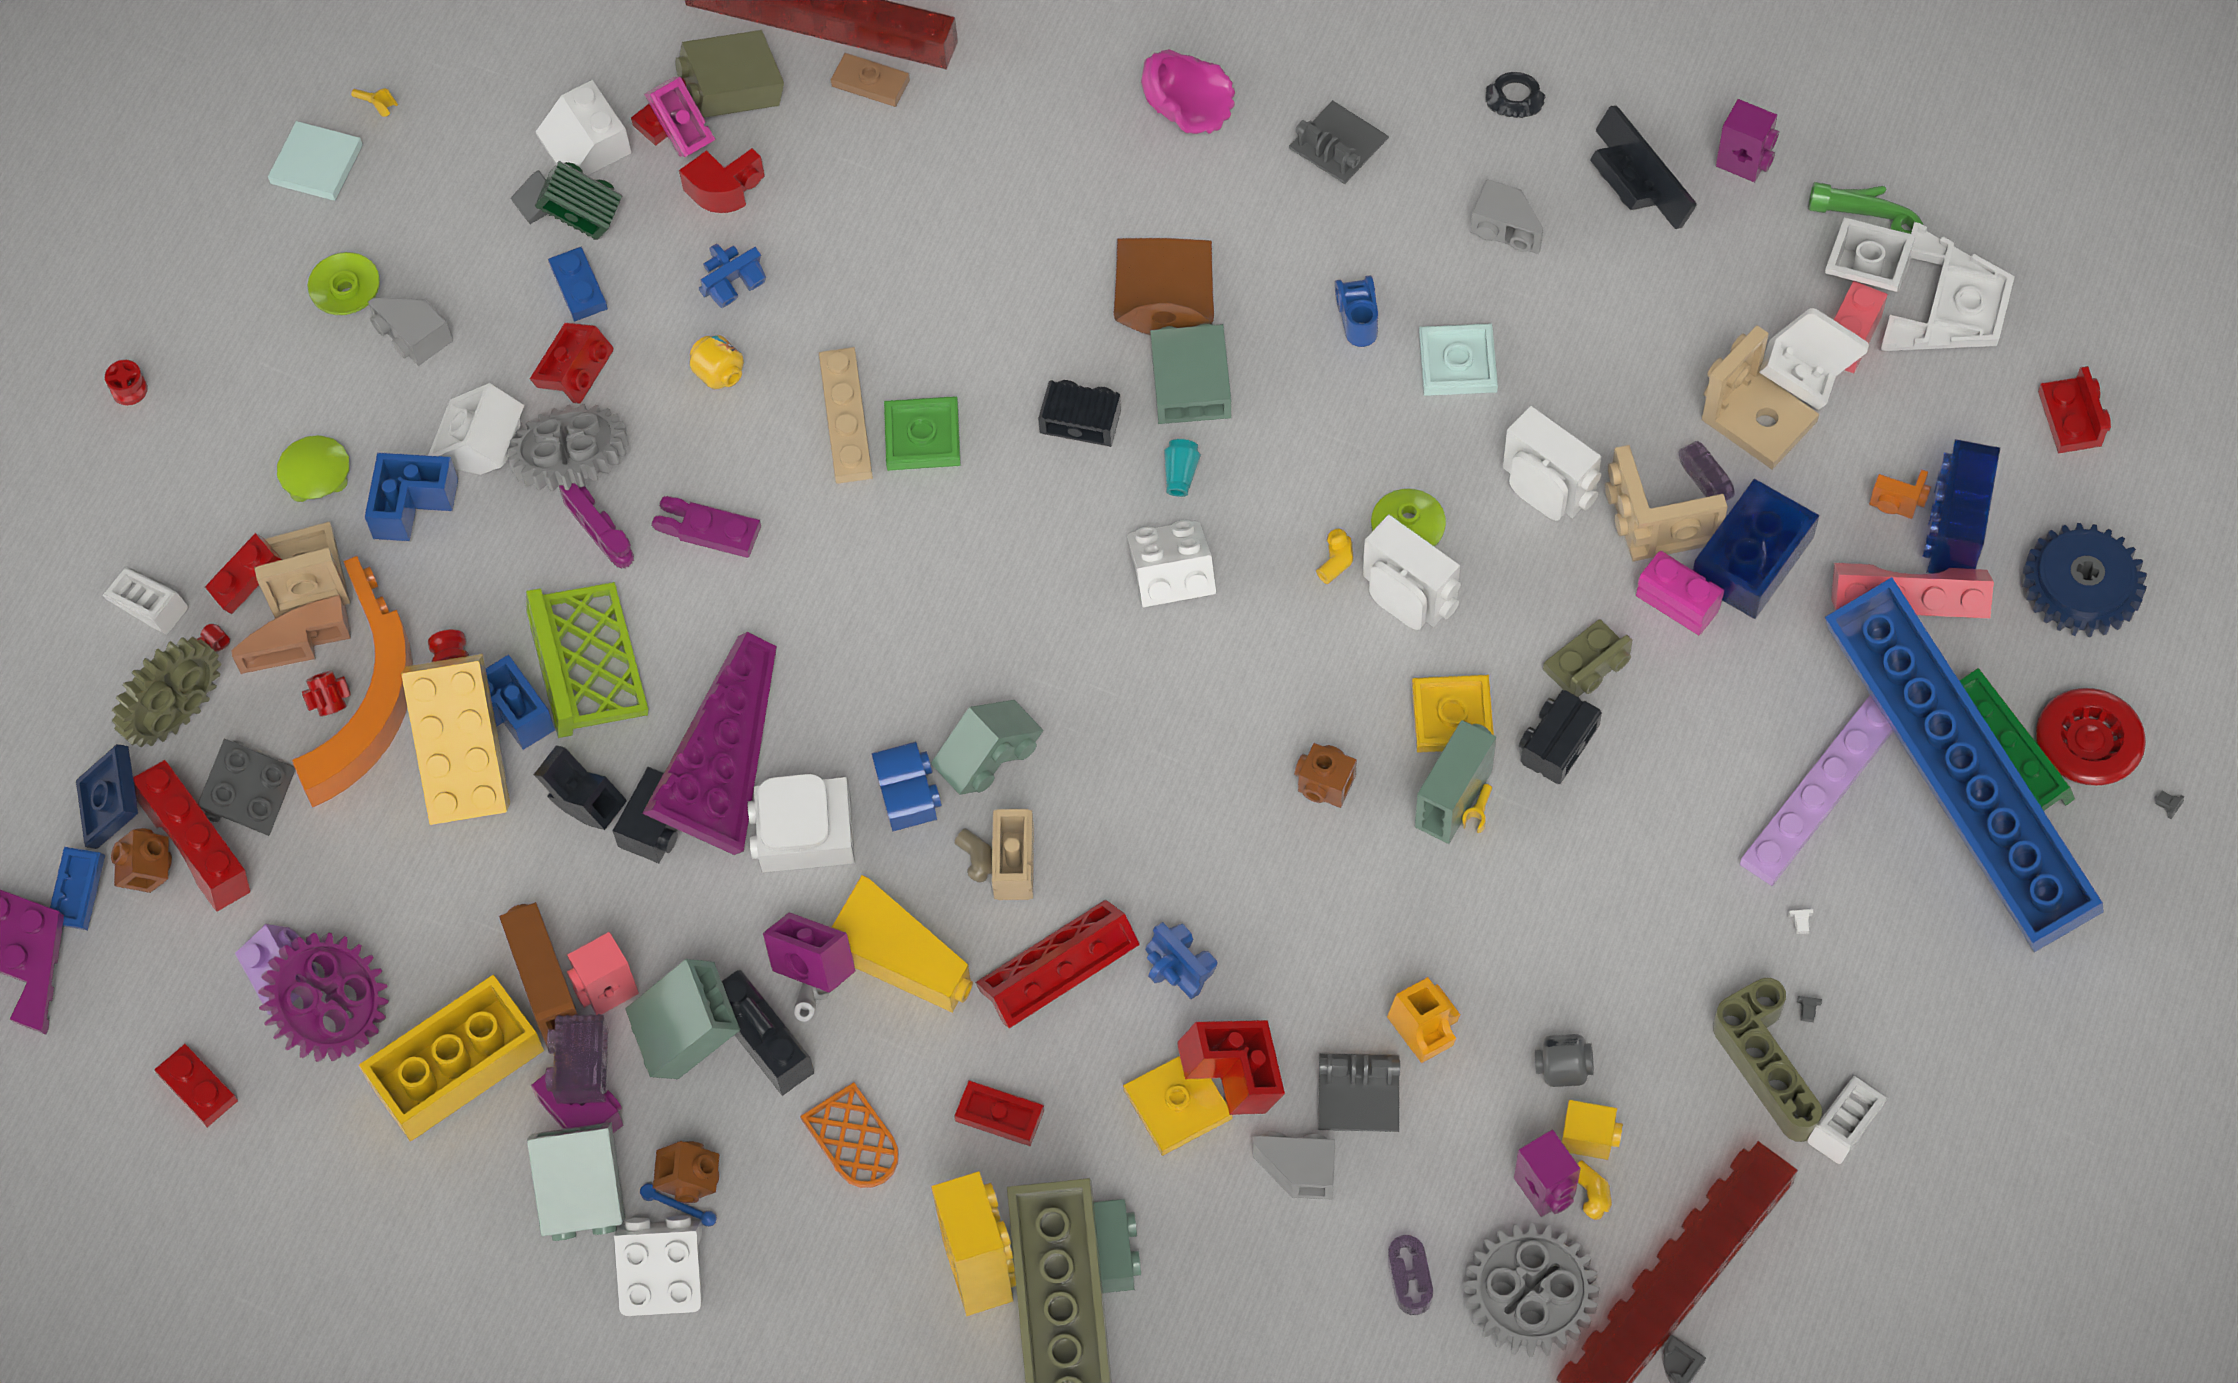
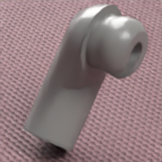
[794,983,829,1022]

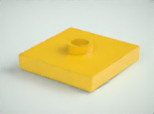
[1412,675,1494,753]
[1123,1056,1233,1156]

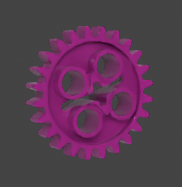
[258,932,389,1062]

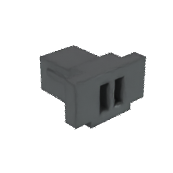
[2155,791,2184,819]
[1797,996,1822,1022]

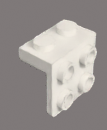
[1759,308,1869,410]
[1127,520,1216,607]
[614,1215,702,1316]

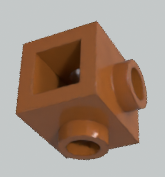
[1294,743,1357,808]
[111,828,172,893]
[653,1141,720,1203]

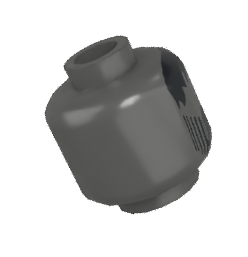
[1535,1034,1594,1087]

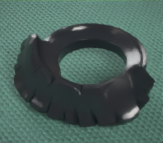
[1485,72,1546,118]

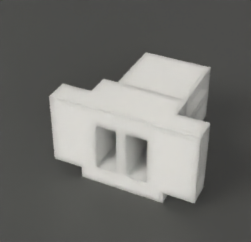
[1788,909,1813,934]

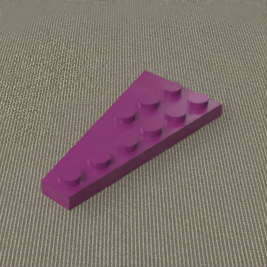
[643,632,777,855]

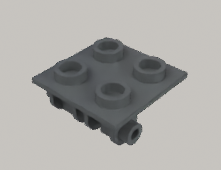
[1289,100,1389,184]
[198,738,295,836]
[1318,1054,1400,1132]

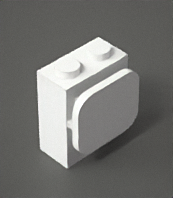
[1503,406,1602,521]
[1363,515,1461,630]
[748,774,855,873]

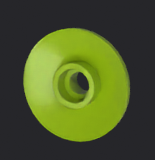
[307,252,380,315]
[1371,489,1446,547]

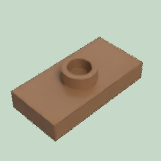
[831,53,910,107]

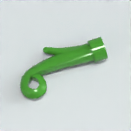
[1808,182,1923,234]

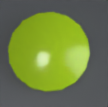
[277,435,349,502]

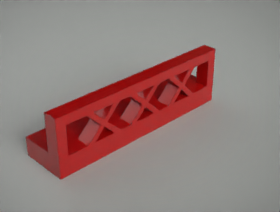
[975,900,1140,1029]

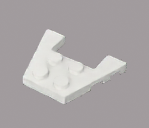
[1881,222,2015,351]

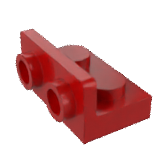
[529,323,614,404]
[2038,366,2111,454]

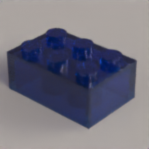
[1922,439,2000,574]
[1693,478,1820,619]

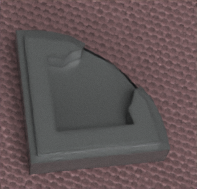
[1663,1335,1706,1383]

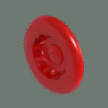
[2036,688,2146,786]

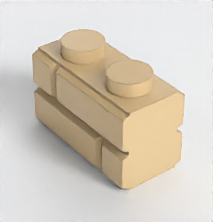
[992,809,1034,900]

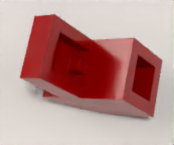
[679,148,765,213]

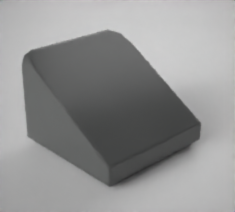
[511,170,548,224]

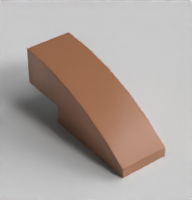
[231,595,351,674]

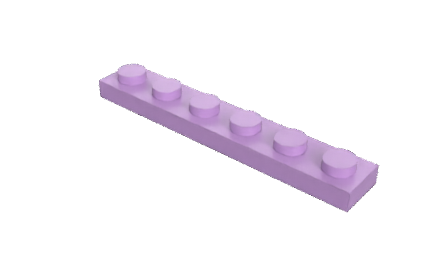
[1740,695,1893,886]

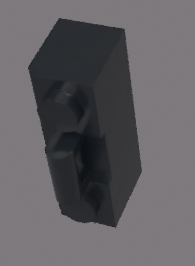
[722,970,814,1096]

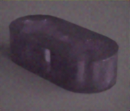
[1679,441,1735,501]
[1388,1235,1433,1315]

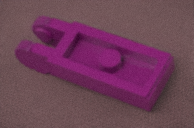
[559,483,634,569]
[651,496,761,558]

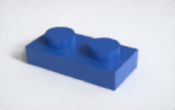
[548,247,608,322]

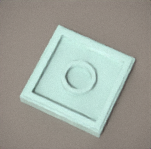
[268,121,363,201]
[1419,324,1498,396]

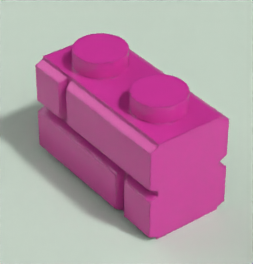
[644,77,716,157]
[1636,550,1724,636]

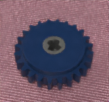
[2022,523,2147,637]

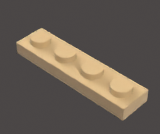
[819,347,873,484]

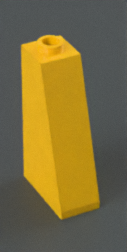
[831,875,973,1013]

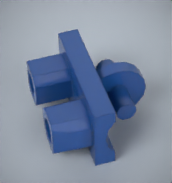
[699,243,766,308]
[1145,922,1218,999]

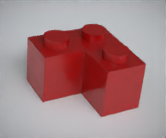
[1177,1020,1285,1115]

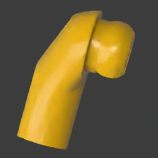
[1316,529,1353,584]
[1578,1160,1612,1220]

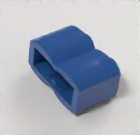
[872,742,942,832]

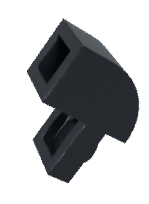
[533,745,627,830]

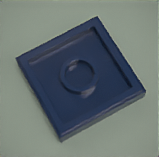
[76,744,138,849]

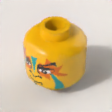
[689,335,744,389]

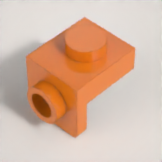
[1869,469,1932,519]

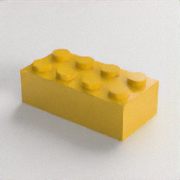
[401,654,510,825]
[359,974,544,1142]
[931,1171,1016,1316]

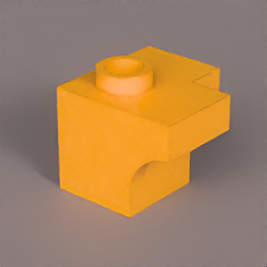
[1387,977,1461,1063]

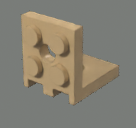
[1702,325,1819,470]
[1605,445,1728,562]
[254,522,350,619]

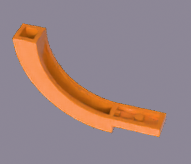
[292,556,413,807]

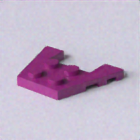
[0,890,64,1035]

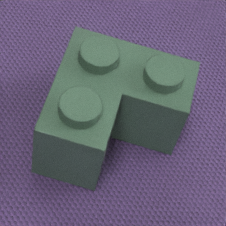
[931,699,1044,795]

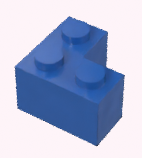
[365,453,458,541]
[485,654,555,750]

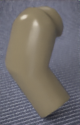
[954,828,992,883]

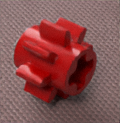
[302,670,351,717]

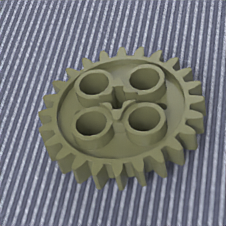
[112,636,221,747]

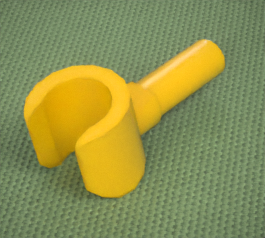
[351,88,398,117]
[1462,784,1492,833]

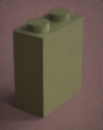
[675,30,784,118]

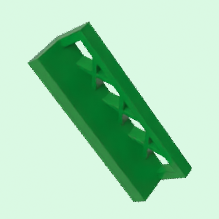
[1960,668,2075,811]

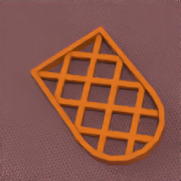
[800,1082,899,1188]

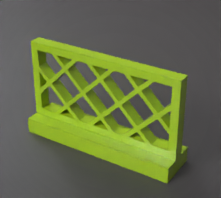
[526,582,648,738]

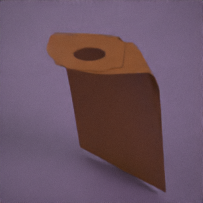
[1113,238,1214,336]

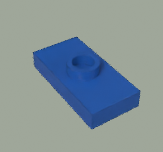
[50,847,105,931]

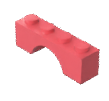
[1831,563,1994,619]

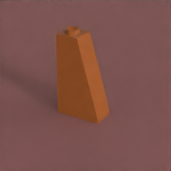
[499,902,587,1052]

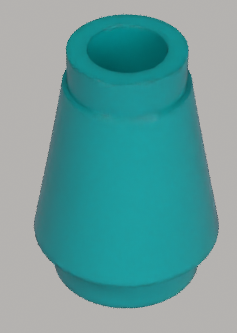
[1164,439,1201,497]

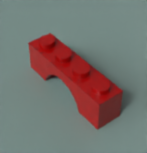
[133,760,250,912]

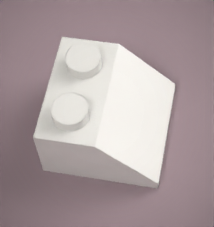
[536,80,631,176]
[1825,217,1915,292]
[428,383,524,475]

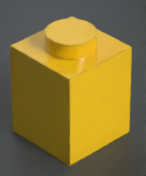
[1562,1100,1623,1160]

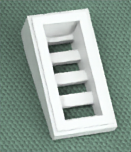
[102,567,188,634]
[1808,1076,1888,1164]

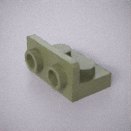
[1543,619,1633,697]

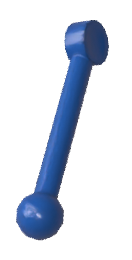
[640,1183,717,1227]

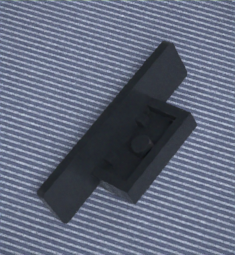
[1590,105,1697,229]

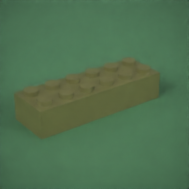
[1007,1178,1112,1383]

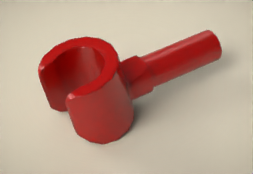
[197,624,230,652]

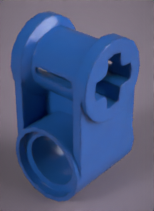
[1335,275,1378,347]

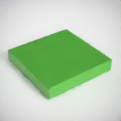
[884,396,961,471]

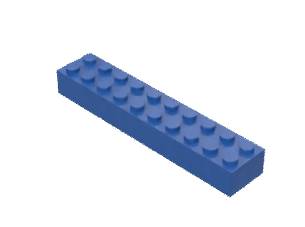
[1825,577,2104,953]

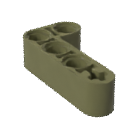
[1713,978,1822,1142]

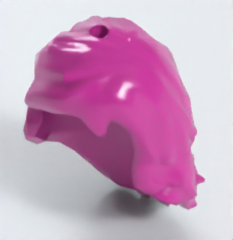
[1141,49,1235,134]

